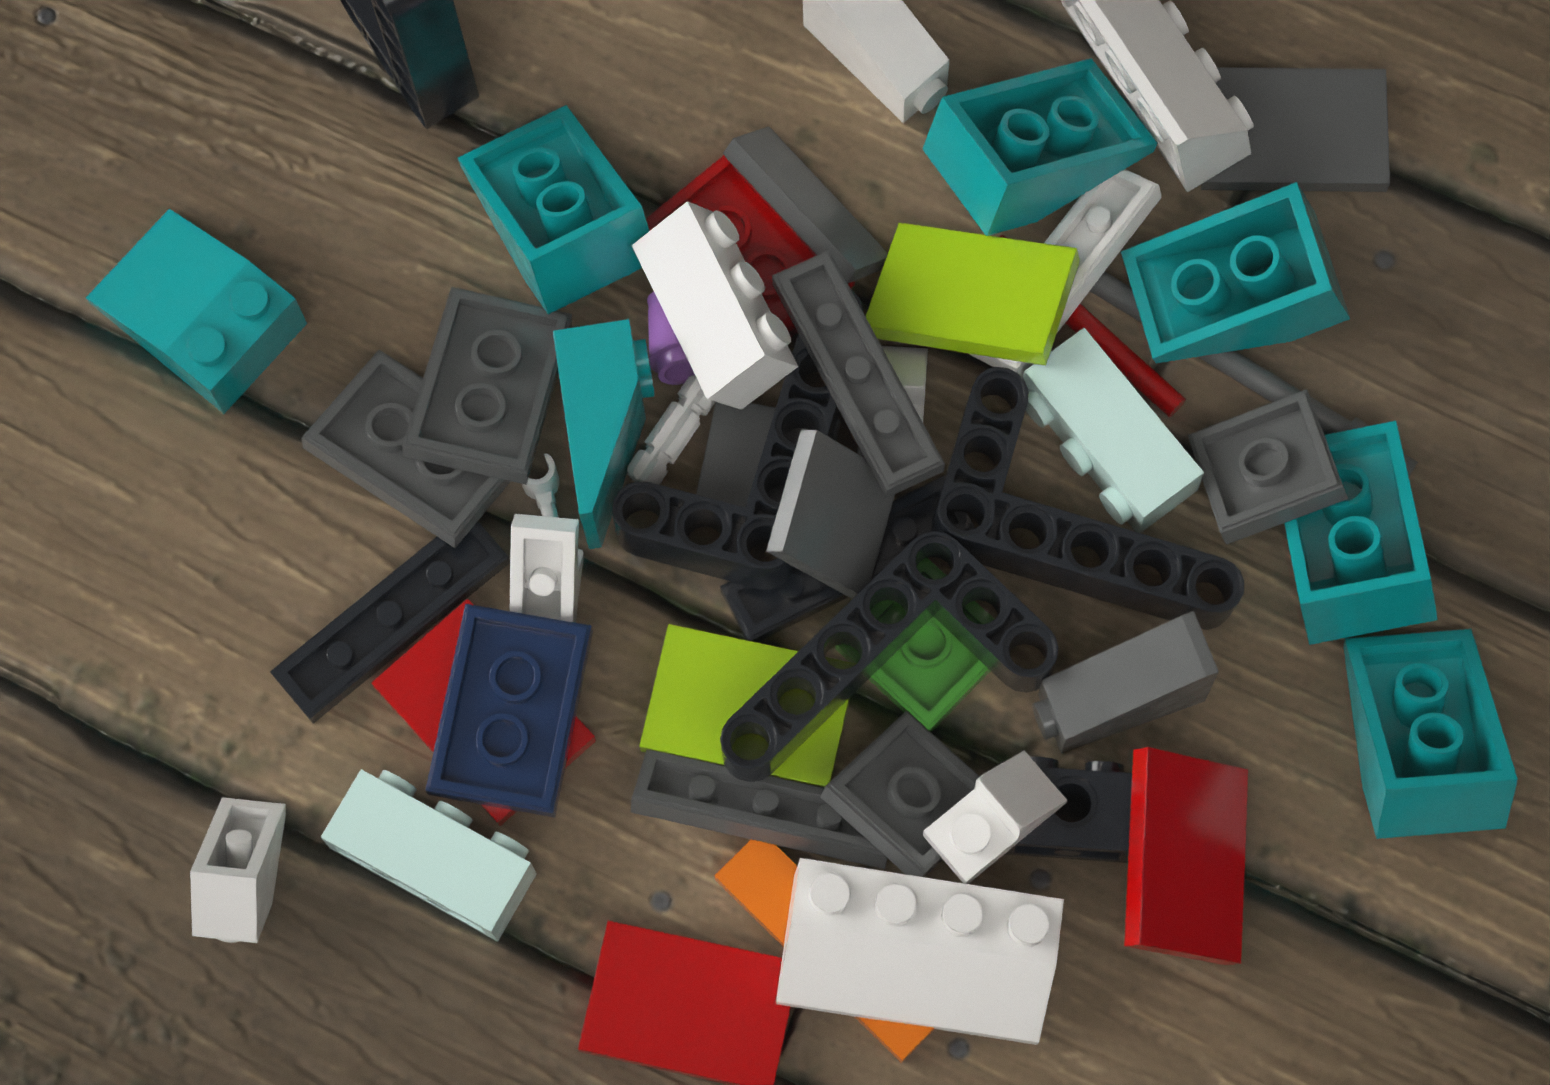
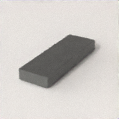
[723,126,888,284]

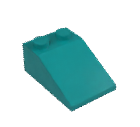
[922,58,1158,236]
[458,105,650,314]
[1121,182,1350,363]
[86,209,307,414]
[553,319,655,549]
[1284,421,1438,645]
[1343,629,1518,839]

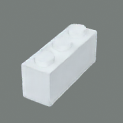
[632,201,798,410]

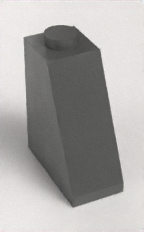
[1032,611,1219,754]

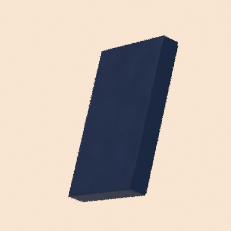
[425,604,593,818]

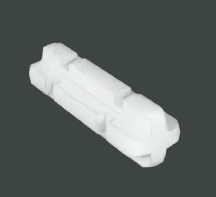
[627,375,715,485]

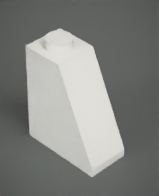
[803,0,949,124]

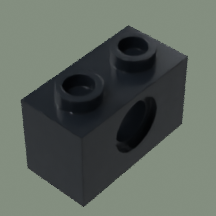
[1004,757,1132,863]

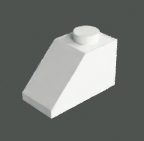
[190,797,286,943]

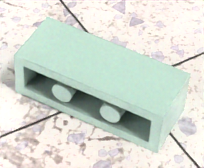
[1023,328,1204,533]
[321,769,537,942]

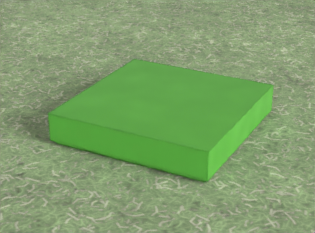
[835,558,995,733]

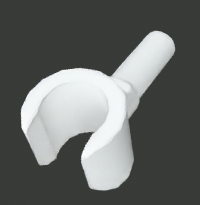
[522,453,560,518]

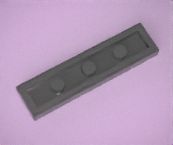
[772,250,945,498]
[630,749,888,869]

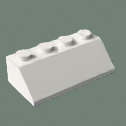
[1061,0,1254,192]
[776,858,1064,1045]

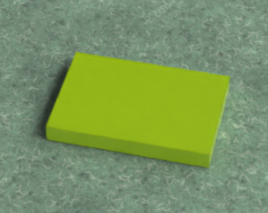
[866,223,1080,366]
[639,624,856,788]

